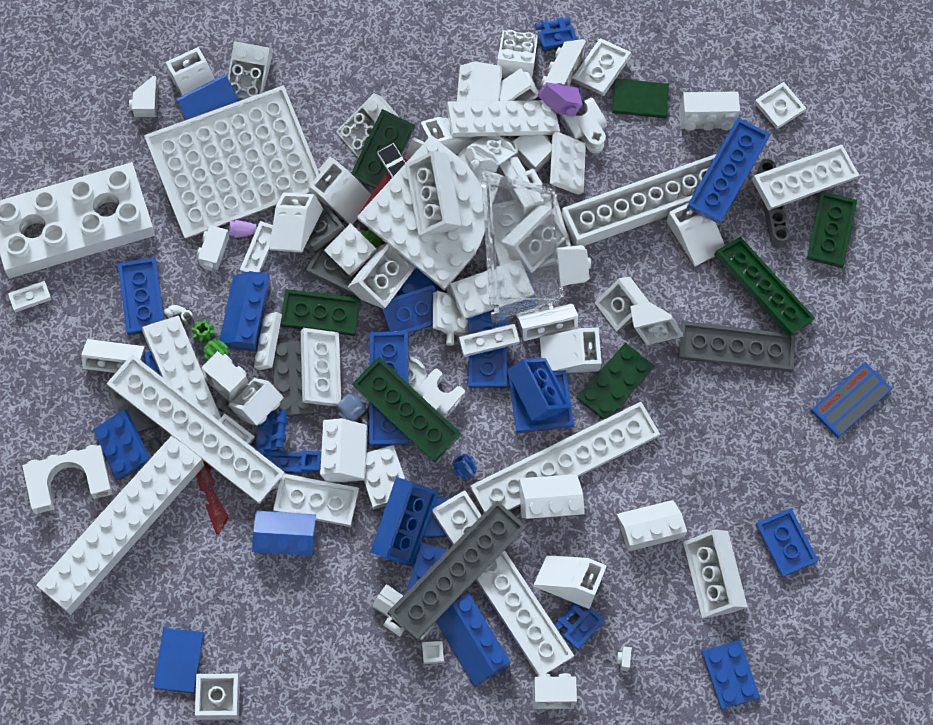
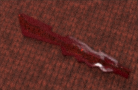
[196,460,228,534]

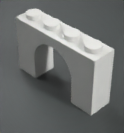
[22,445,113,514]

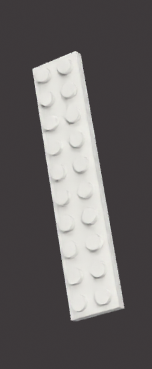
[107,354,285,504]
[470,402,660,513]
[432,490,574,675]

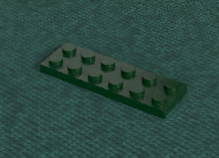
[714,237,815,337]
[352,357,462,463]

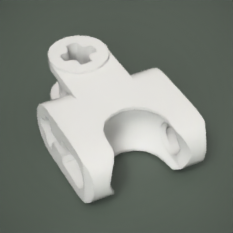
[559,98,607,153]
[416,369,466,419]

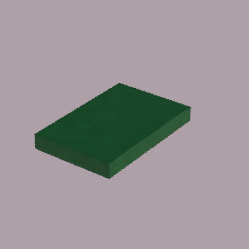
[612,78,669,119]

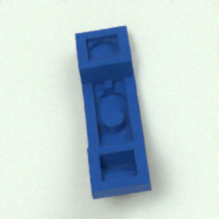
[254,448,322,473]

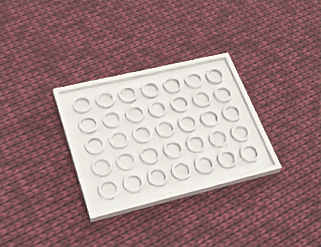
[144,85,319,239]

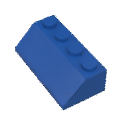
[219,271,271,352]
[370,477,439,567]
[436,593,511,687]

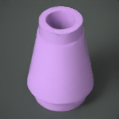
[229,219,256,238]

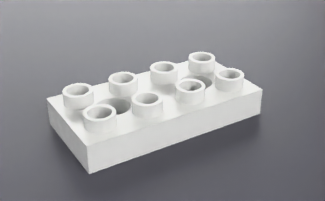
[0,162,155,279]

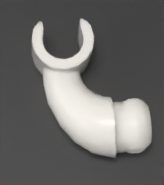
[164,305,194,324]

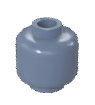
[337,393,366,422]

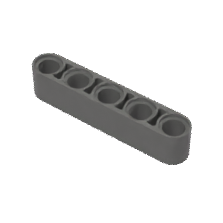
[757,159,790,248]

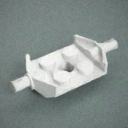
[465,136,518,172]

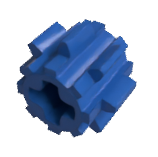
[452,453,477,480]

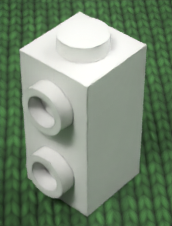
[197,225,229,270]

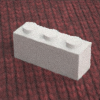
[82,339,145,373]

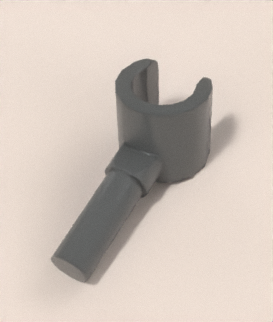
[216,397,239,420]
[356,404,370,426]

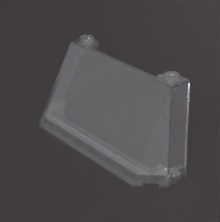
[482,171,564,324]

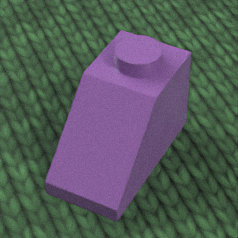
[538,82,582,116]

